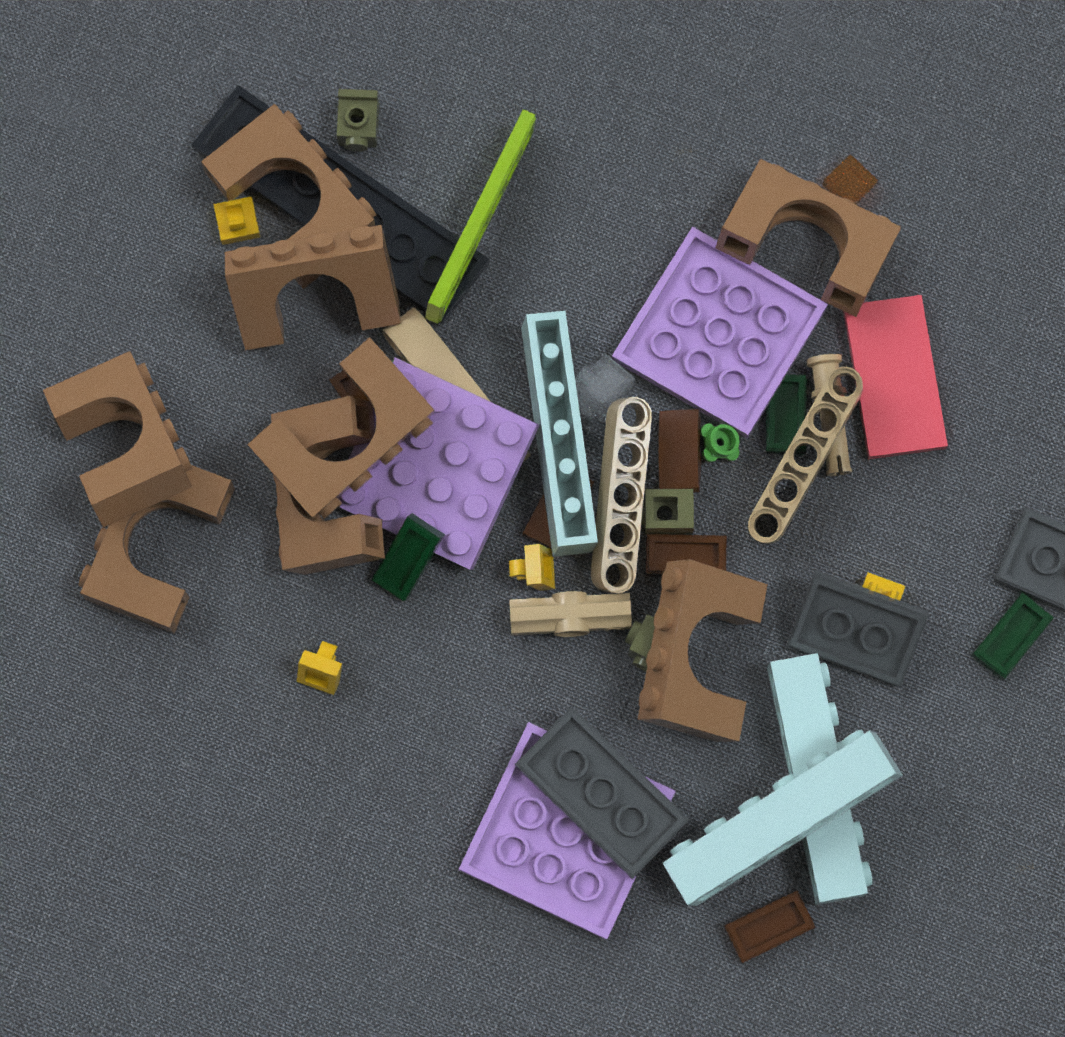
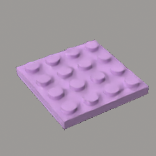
[612,227,828,438]
[338,358,540,570]
[459,722,675,940]

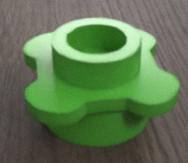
[700,423,740,462]

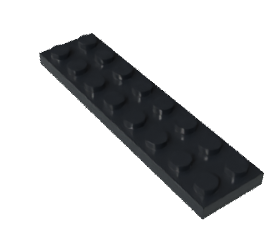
[191,85,489,324]

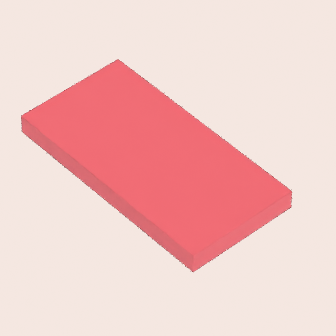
[843,295,948,460]

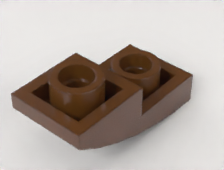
[658,409,701,492]

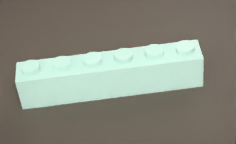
[521,311,598,557]
[767,653,872,905]
[663,729,903,906]

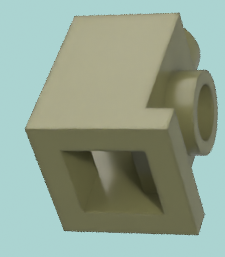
[336,89,379,152]
[641,489,694,535]

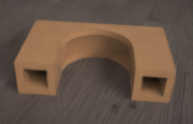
[201,104,376,289]
[715,159,901,317]
[225,225,401,350]
[247,337,434,519]
[43,351,193,527]
[271,396,385,575]
[78,465,235,634]
[638,559,768,742]

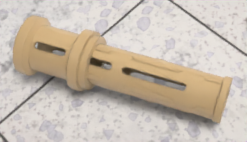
[807,354,852,476]

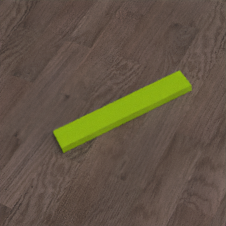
[425,109,536,324]

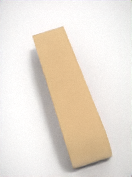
[382,307,530,462]
[748,366,863,544]
[591,397,652,593]

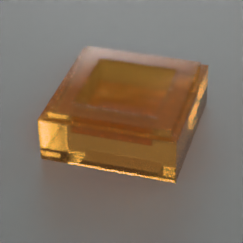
[822,154,878,204]

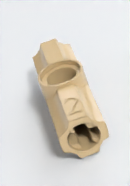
[509,591,632,637]

